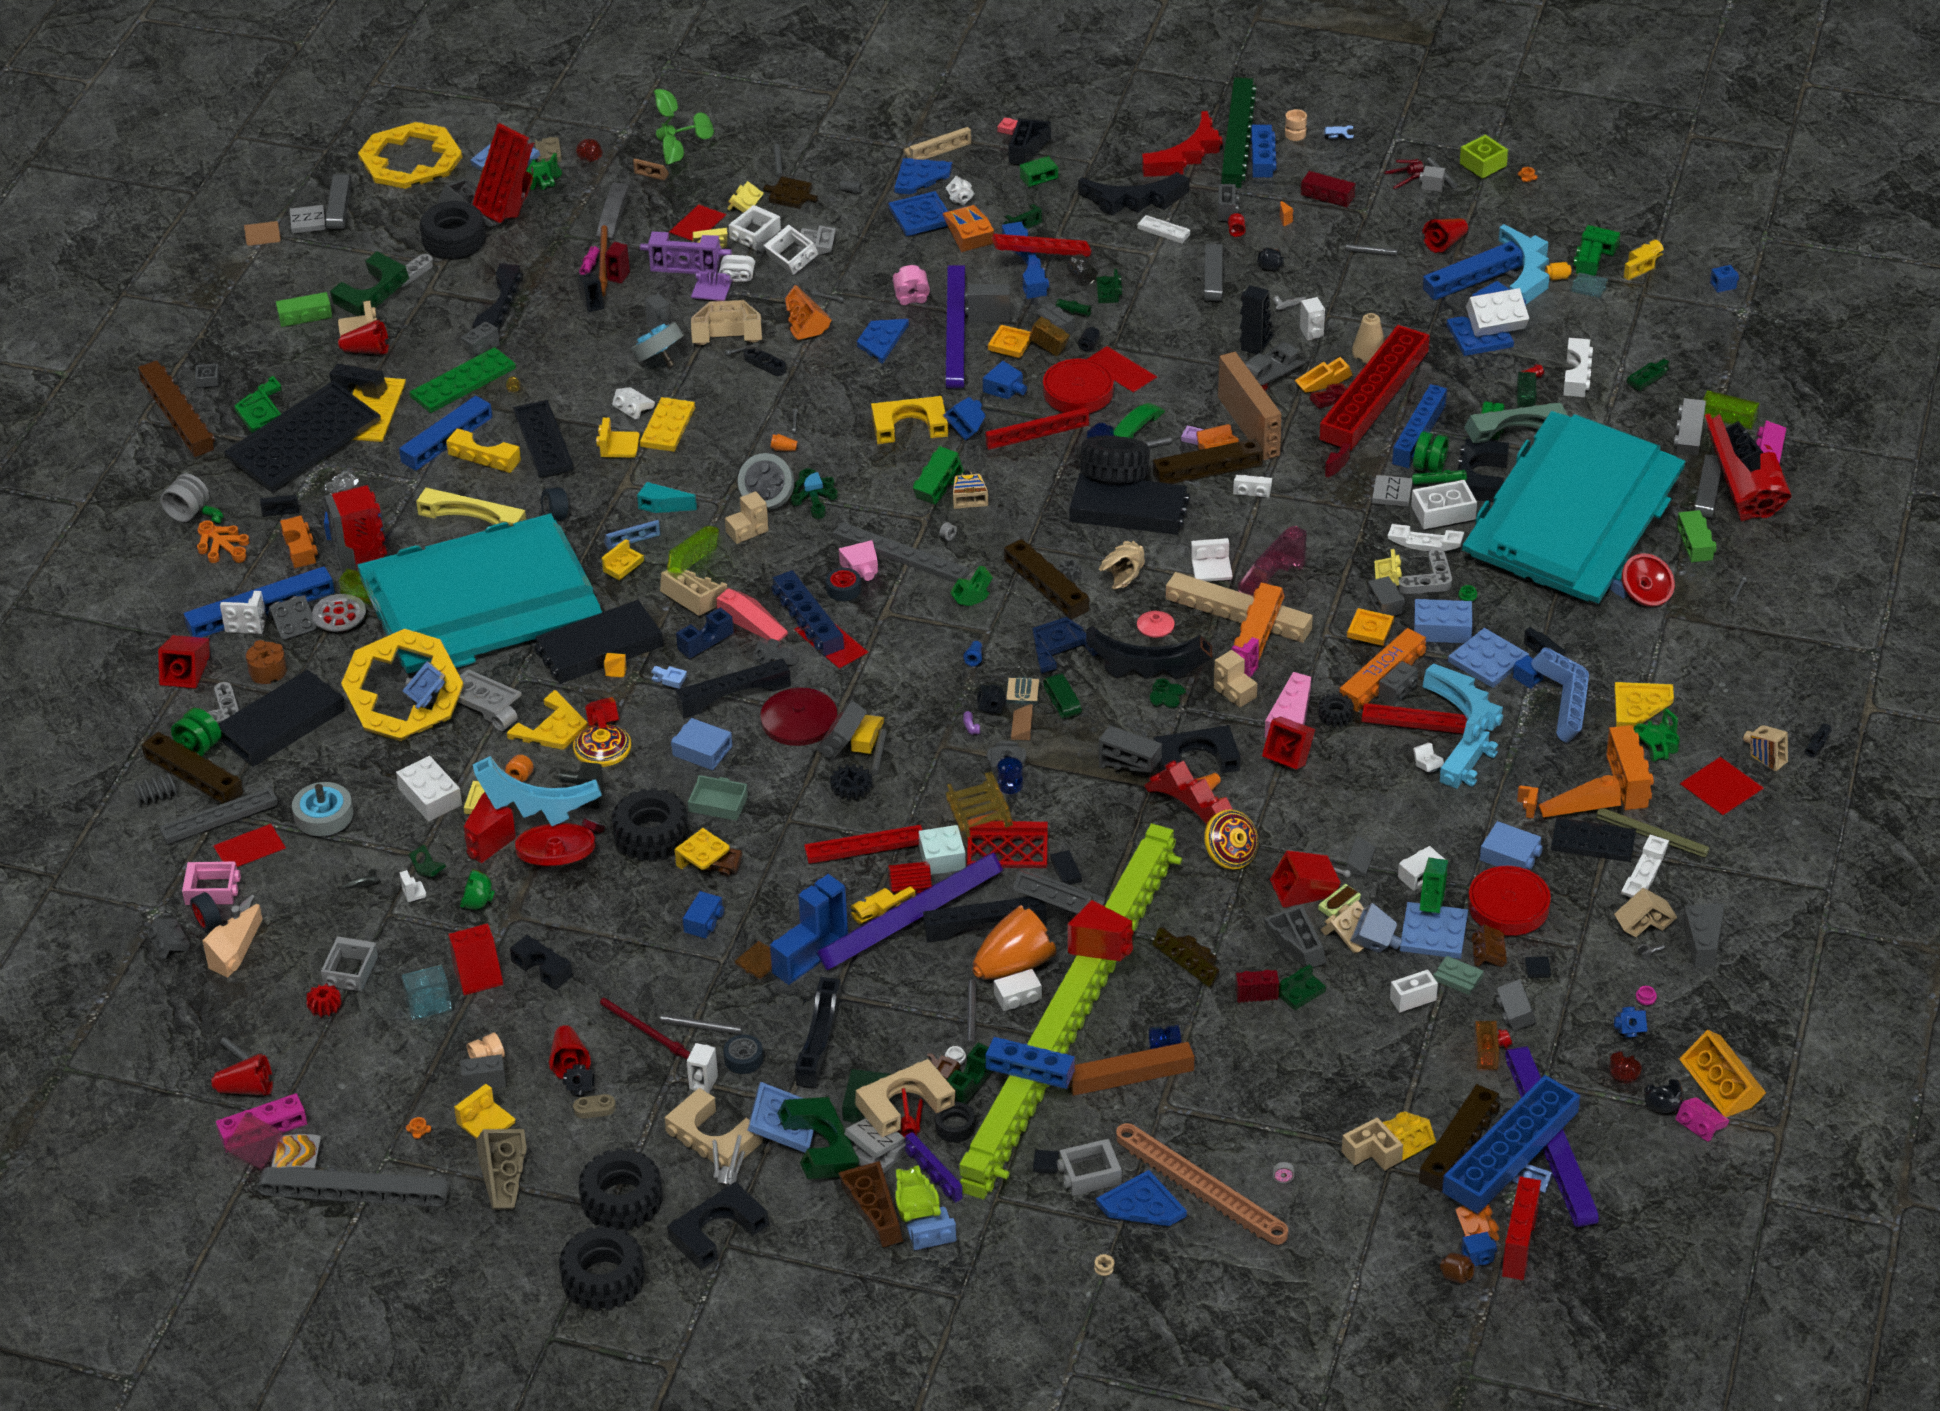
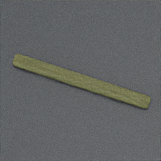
[1596,808,1709,858]

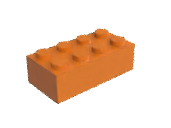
[1606,725,1654,810]

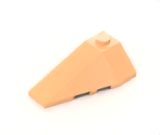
[203,904,262,978]

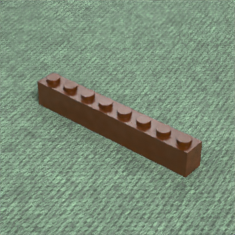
[138,360,215,457]

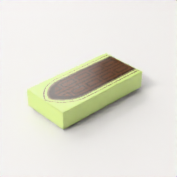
[1318,884,1361,917]

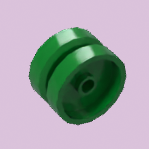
[1413,431,1449,473]
[171,707,221,757]

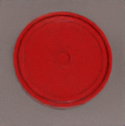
[1043,359,1114,413]
[1468,866,1551,935]

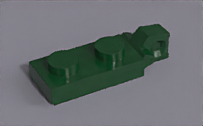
[1627,358,1669,391]

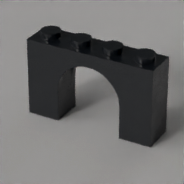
[1457,438,1509,502]
[1153,725,1241,774]
[667,1181,769,1270]

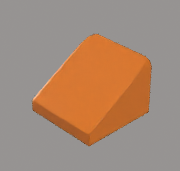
[1280,201,1293,226]

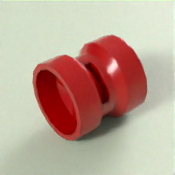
[1228,213,1246,237]

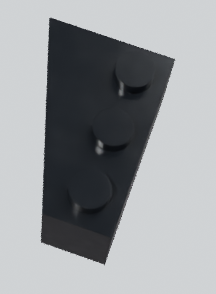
[1009,118,1051,165]

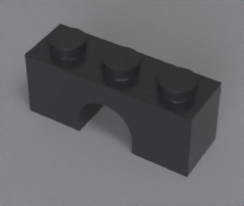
[329,363,387,399]
[510,935,572,990]

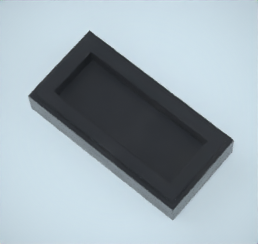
[1050,850,1082,885]

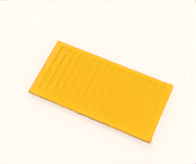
[352,378,406,442]

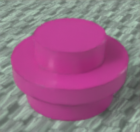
[1636,986,1657,1005]

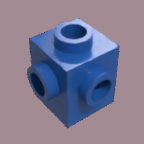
[1614,1007,1647,1037]

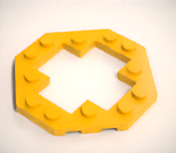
[358,122,462,189]
[341,629,464,741]

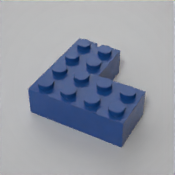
[770,874,848,985]

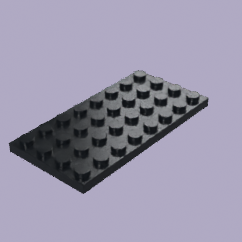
[224,380,381,492]

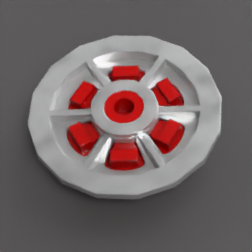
[312,594,366,632]

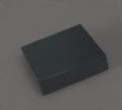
[1525,957,1551,978]
[1033,1150,1059,1174]

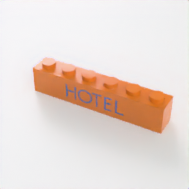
[1339,628,1426,712]

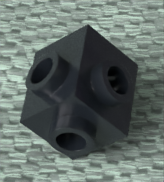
[976,684,1007,714]
[563,1064,595,1095]

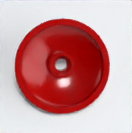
[1622,553,1675,607]

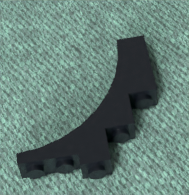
[1078,172,1190,216]
[1086,626,1212,679]

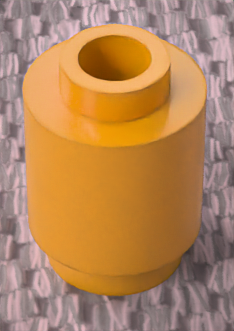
[1545,262,1571,280]

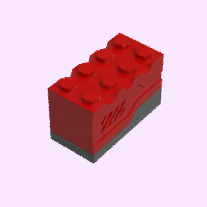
[324,485,387,574]

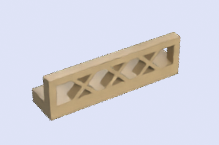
[904,127,971,160]

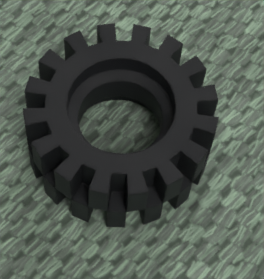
[1318,693,1354,728]

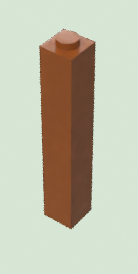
[1067,1042,1194,1096]

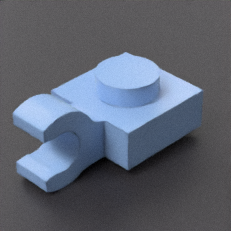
[1324,126,1353,139]
[652,666,687,689]

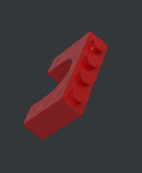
[1502,1176,1541,1280]

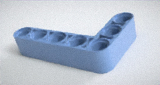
[1531,648,1589,743]

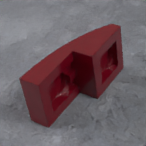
[1310,383,1347,408]
[1325,443,1350,478]

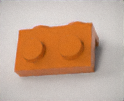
[1196,424,1239,450]
[1455,1204,1500,1241]

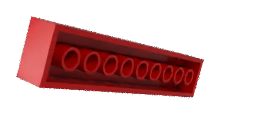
[1319,325,1430,450]

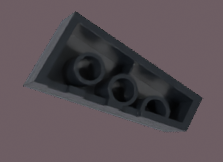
[1239,285,1274,355]
[1726,421,1763,472]

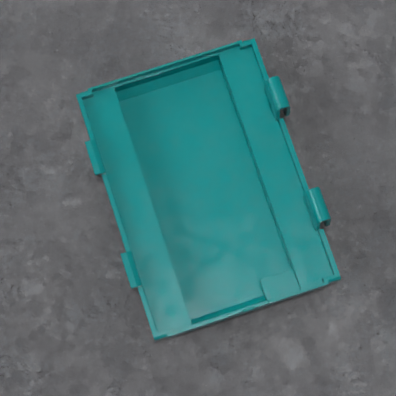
[1462,411,1685,604]
[357,513,602,673]

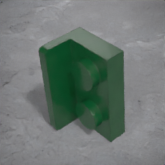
[1097,269,1122,303]
[1278,964,1326,1011]

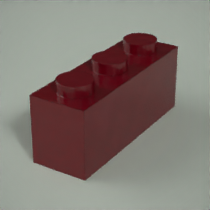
[1301,171,1356,208]

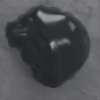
[1644,1079,1683,1113]

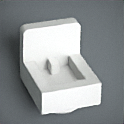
[1413,743,1444,772]

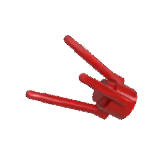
[897,1088,923,1138]

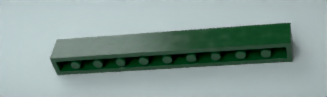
[1221,77,1256,188]

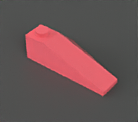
[716,588,788,641]

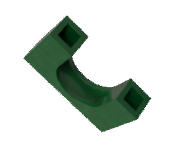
[330,251,410,316]
[777,1097,859,1179]

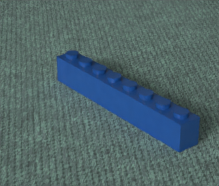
[184,566,335,638]

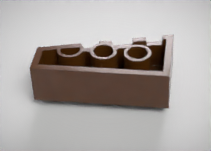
[839,1161,903,1247]

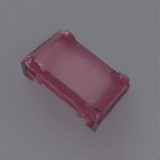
[1238,526,1307,596]

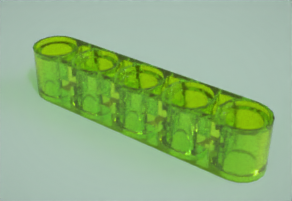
[667,526,719,574]

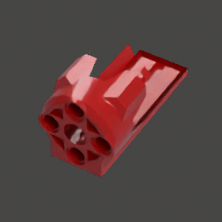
[472,123,534,223]
[1705,413,1792,522]

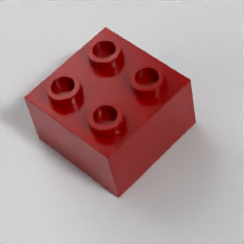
[1262,716,1315,769]

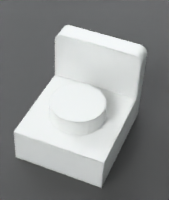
[399,870,427,902]

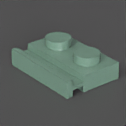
[1433,956,1484,995]

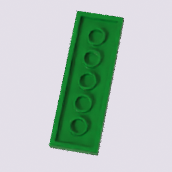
[409,347,516,413]

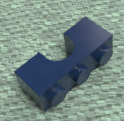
[676,607,734,659]

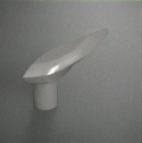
[1272,296,1305,310]
[231,895,255,919]

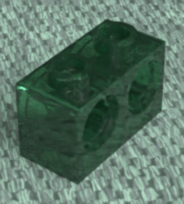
[1517,372,1536,408]

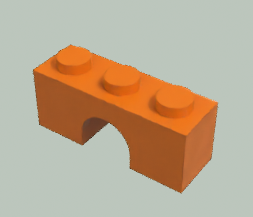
[280,515,318,568]

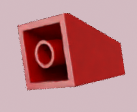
[158,635,210,688]
[464,792,516,863]
[1270,850,1341,908]
[1068,900,1133,962]
[448,923,503,996]

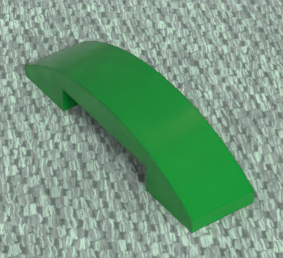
[1111,403,1165,439]

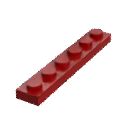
[992,234,1091,257]
[986,408,1089,450]
[1362,703,1467,734]
[804,825,922,864]

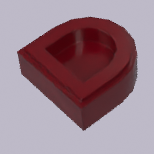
[582,818,605,833]

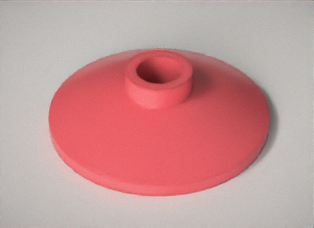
[1137,611,1175,638]

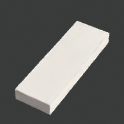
[1138,215,1190,243]

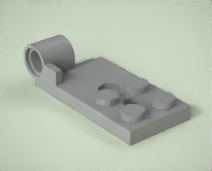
[457,669,522,732]

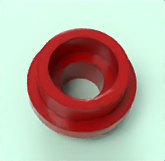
[1496,1029,1513,1049]

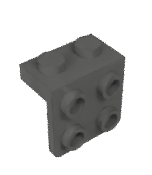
[268,595,317,640]

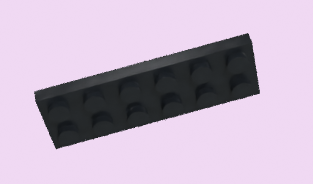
[513,400,574,477]

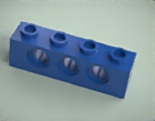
[1251,125,1276,177]
[986,1037,1075,1089]

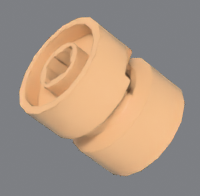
[1285,109,1307,141]
[466,1032,505,1059]

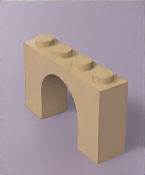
[855,1059,955,1137]
[665,1088,763,1168]

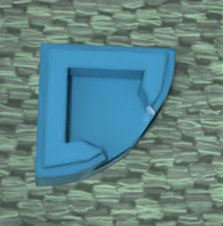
[804,472,823,492]

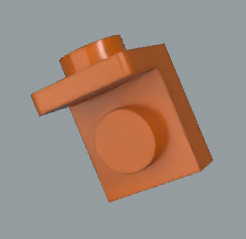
[1517,785,1538,818]

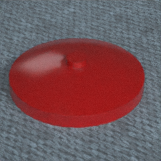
[515,823,595,866]

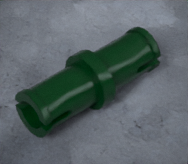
[1056,298,1092,316]

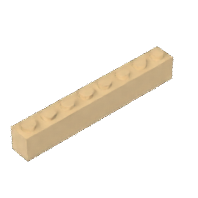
[1166,572,1313,643]

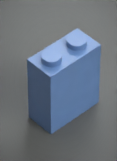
[671,718,732,770]
[1480,821,1543,870]

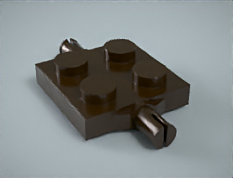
[763,176,818,209]

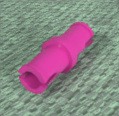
[579,246,600,275]

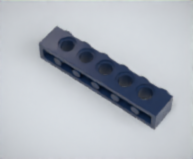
[771,570,844,656]

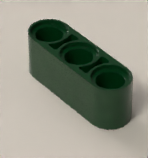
[1043,673,1082,719]

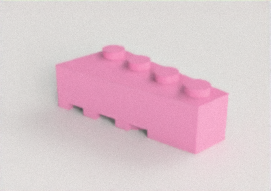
[1265,672,1311,738]

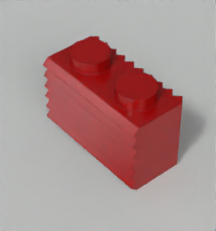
[888,861,932,895]

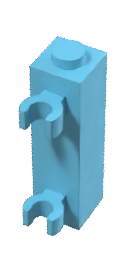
[1440,730,1498,789]

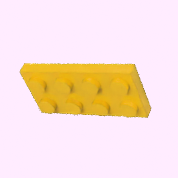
[640,397,695,452]

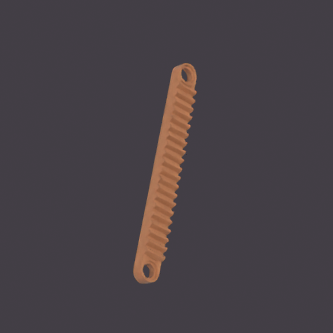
[1116,1123,1288,1245]

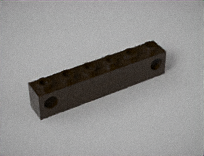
[1153,438,1263,484]
[1004,539,1090,620]
[141,732,243,804]
[1419,1084,1501,1192]

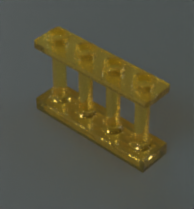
[945,771,1013,837]

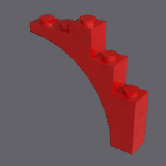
[1142,111,1222,177]
[1144,760,1240,841]

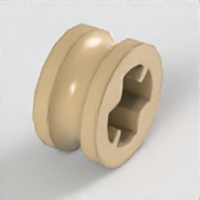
[1094,1254,1114,1276]

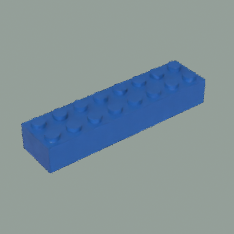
[1442,1075,1580,1214]

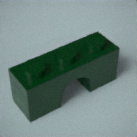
[947,1042,993,1104]

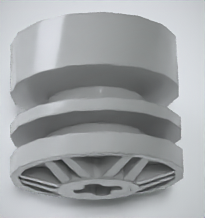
[160,473,209,522]

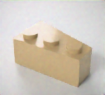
[660,566,727,616]

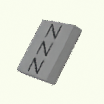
[290,205,326,233]
[1372,475,1413,507]
[845,1118,905,1159]

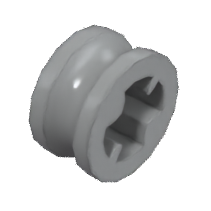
[939,522,957,541]

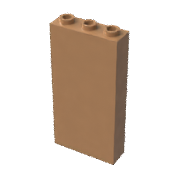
[1218,352,1281,460]

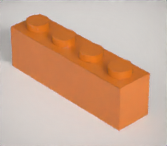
[1234,582,1285,661]

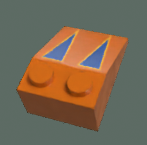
[943,205,994,252]

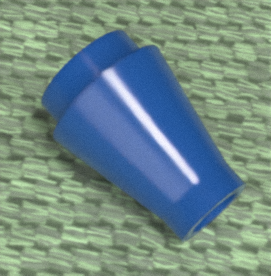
[963,641,982,666]

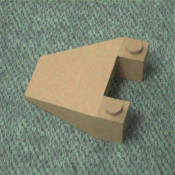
[691,300,762,345]

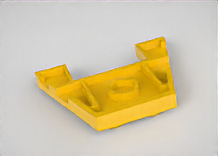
[507,690,588,750]

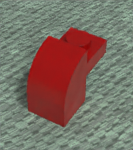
[585,697,619,729]

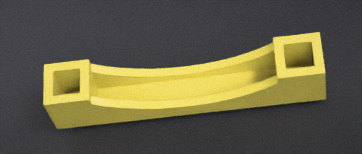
[416,488,526,527]

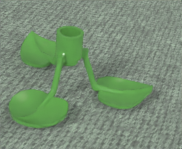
[654,89,714,165]

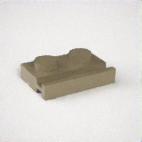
[535,137,562,162]

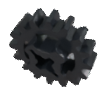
[830,764,873,800]

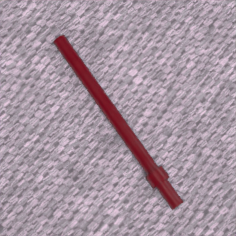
[600,997,691,1060]

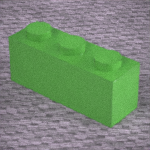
[276,292,332,327]
[1677,510,1716,562]

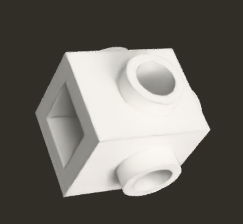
[946,176,975,206]

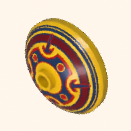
[573,724,631,767]
[1204,810,1258,870]

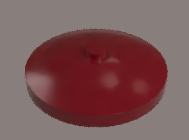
[760,687,837,746]

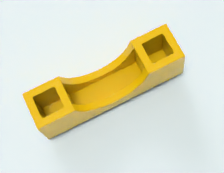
[446,428,521,473]

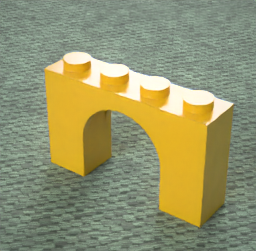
[871,396,948,444]

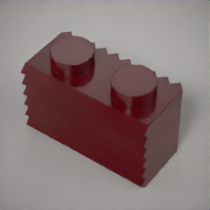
[604,242,630,283]
[1235,970,1279,1003]

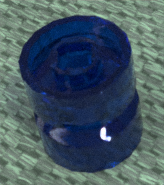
[997,757,1023,794]
[1149,1025,1181,1049]

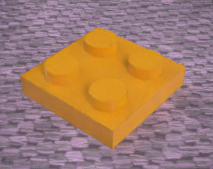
[988,325,1032,358]
[1347,608,1394,646]

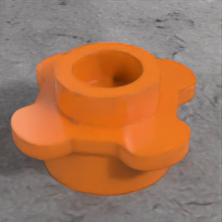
[1518,167,1537,182]
[406,1117,431,1139]

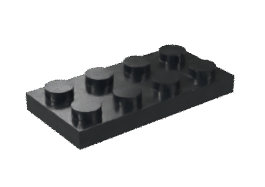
[1551,817,1636,862]

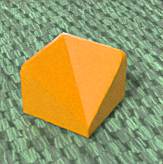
[604,653,627,677]

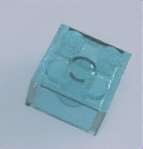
[402,965,452,1020]

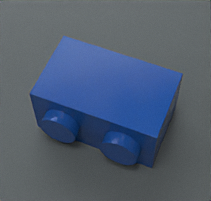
[683,891,724,938]

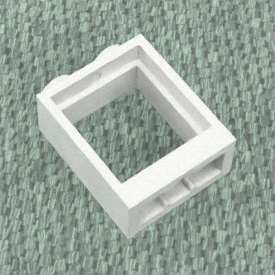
[729,205,781,250]
[764,225,818,275]

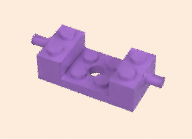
[640,231,732,275]

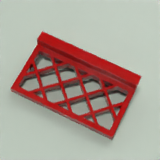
[967,821,1048,868]

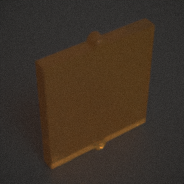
[735,941,772,979]

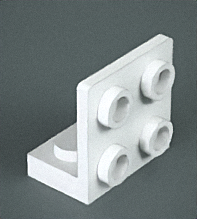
[1191,538,1232,581]
[220,591,267,634]

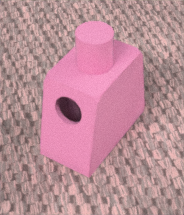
[839,540,878,581]

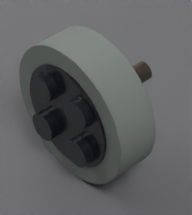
[738,453,794,510]

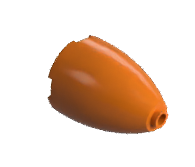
[972,905,1056,980]

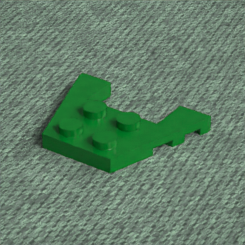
[234,376,281,433]

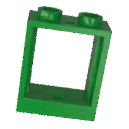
[1419,857,1448,913]

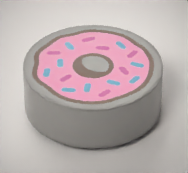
[1273,1162,1295,1183]

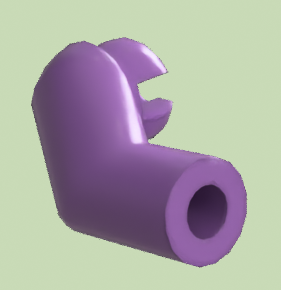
[963,711,980,735]

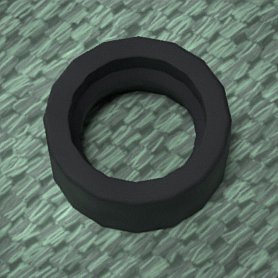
[935,1102,975,1142]

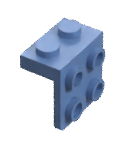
[402,661,445,709]
[905,1207,956,1250]

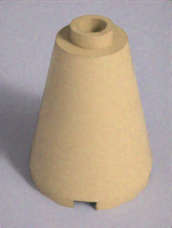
[1352,313,1385,363]

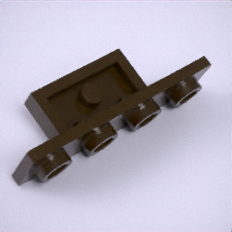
[1152,927,1219,987]

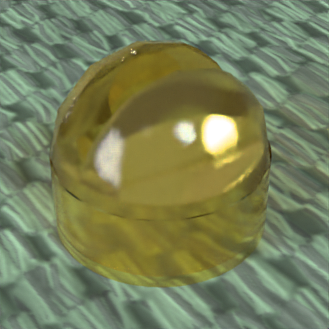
[506,377,520,392]

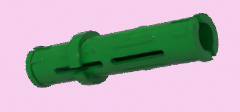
[1412,470,1467,485]

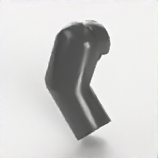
[755,238,772,257]

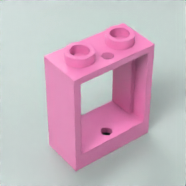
[182,862,241,905]

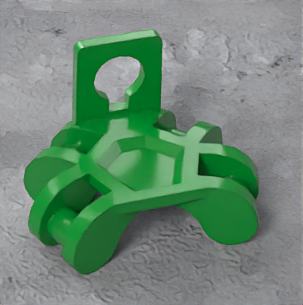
[526,153,562,190]
[1633,708,1680,762]

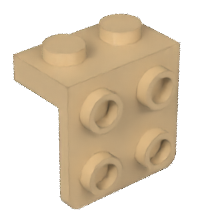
[338,301,377,336]
[1321,900,1364,954]

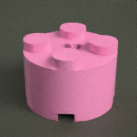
[893,265,930,305]

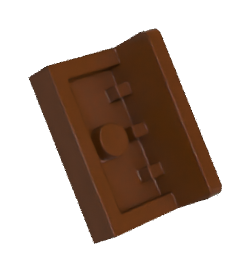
[699,848,743,876]
[1472,924,1507,967]

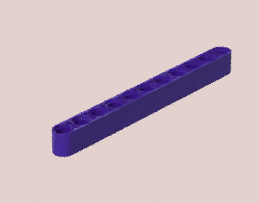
[946,265,965,389]
[817,852,1003,970]
[1505,1046,1599,1227]

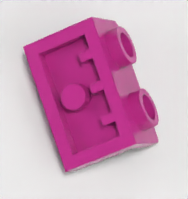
[1231,637,1259,678]
[1675,1097,1729,1142]

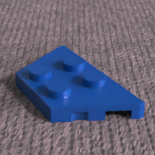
[857,319,909,364]

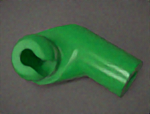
[203,505,224,524]

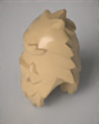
[1099,541,1145,589]

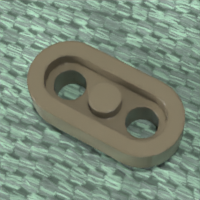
[573,1094,616,1119]

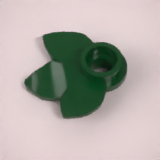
[1150,678,1186,708]

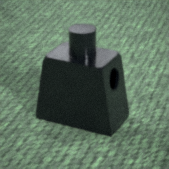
[577,272,604,312]

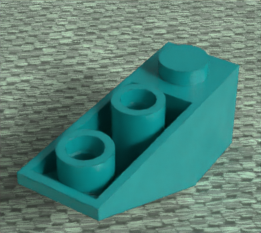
[637,482,697,513]

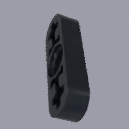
[744,346,786,376]

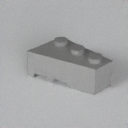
[1674,398,1706,456]

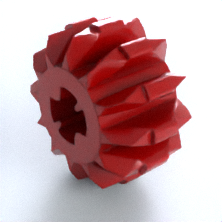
[306,983,341,1018]

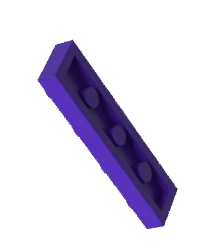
[905,1132,962,1203]

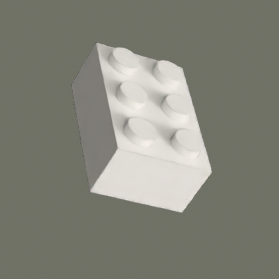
[1466,288,1529,337]
[1411,480,1477,529]
[396,756,462,822]

